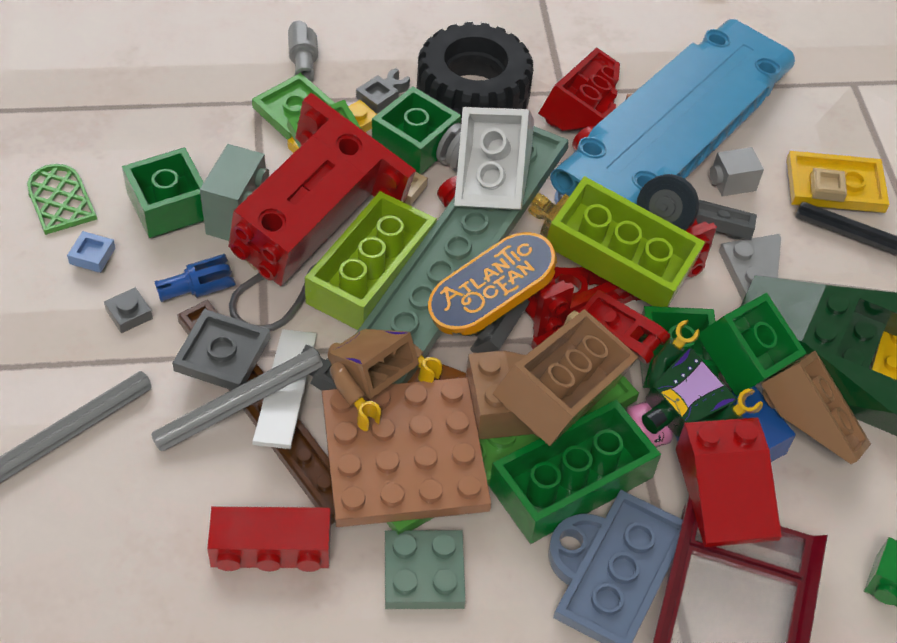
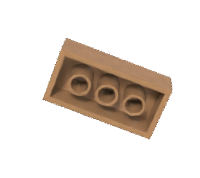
[493,309,639,446]

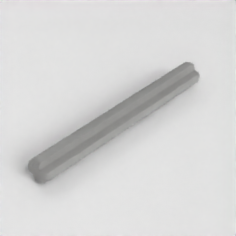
[152,348,323,451]
[0,371,152,483]

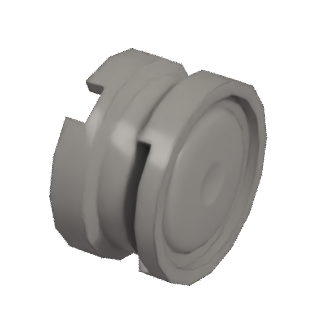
[436,123,461,172]

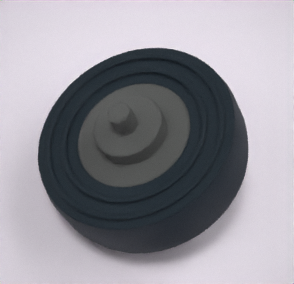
[637,174,699,231]

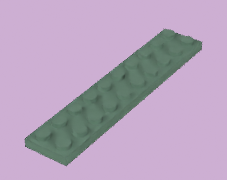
[357,126,568,384]

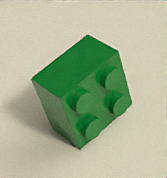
[372,86,461,174]
[122,147,204,238]
[698,292,807,397]
[638,306,720,388]

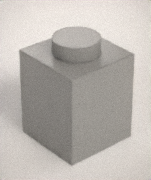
[710,147,764,196]

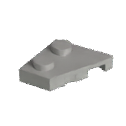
[719,234,781,301]

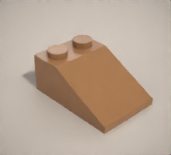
[466,350,584,440]
[761,351,871,464]

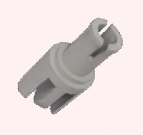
[288,21,318,81]

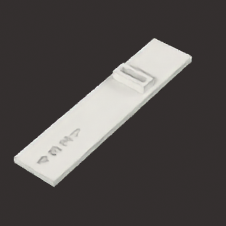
[253,329,317,449]

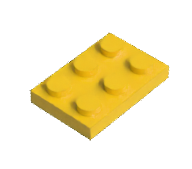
[786,151,890,213]

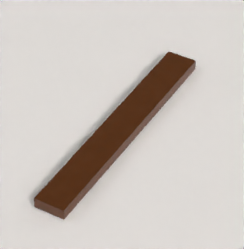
[177,299,335,525]

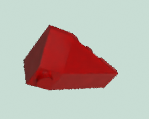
[538,47,620,131]

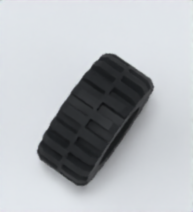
[417,22,534,123]

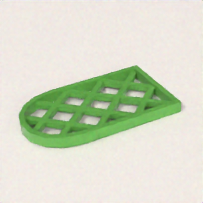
[27,164,97,235]

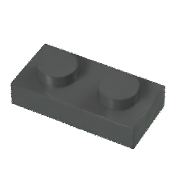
[696,200,757,240]
[470,299,530,353]

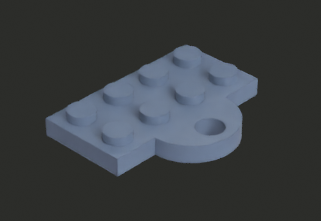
[548,490,683,643]

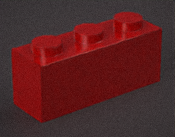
[207,506,331,572]

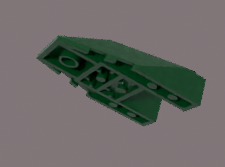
[740,275,897,436]

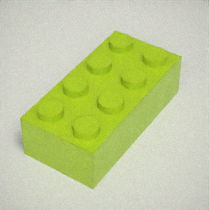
[547,176,705,307]
[304,191,437,330]

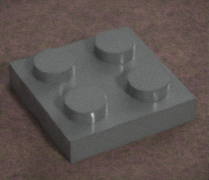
[172,309,270,390]

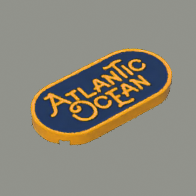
[428,232,557,336]

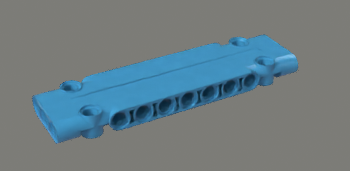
[550,19,795,204]

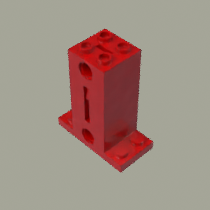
[228,93,416,286]

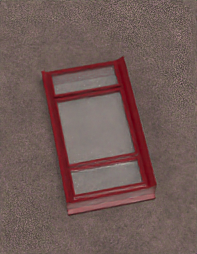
[653,497,828,643]

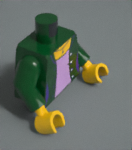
[641,320,763,437]

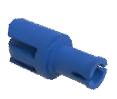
[154,253,236,302]

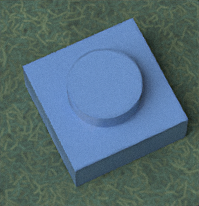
[67,231,115,273]

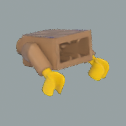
[328,329,442,431]

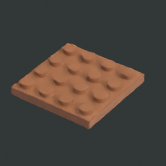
[322,377,491,528]

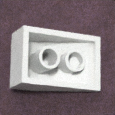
[454,107,534,210]

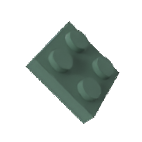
[385,530,466,609]

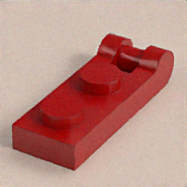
[578,289,671,364]

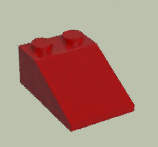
[676,417,782,547]

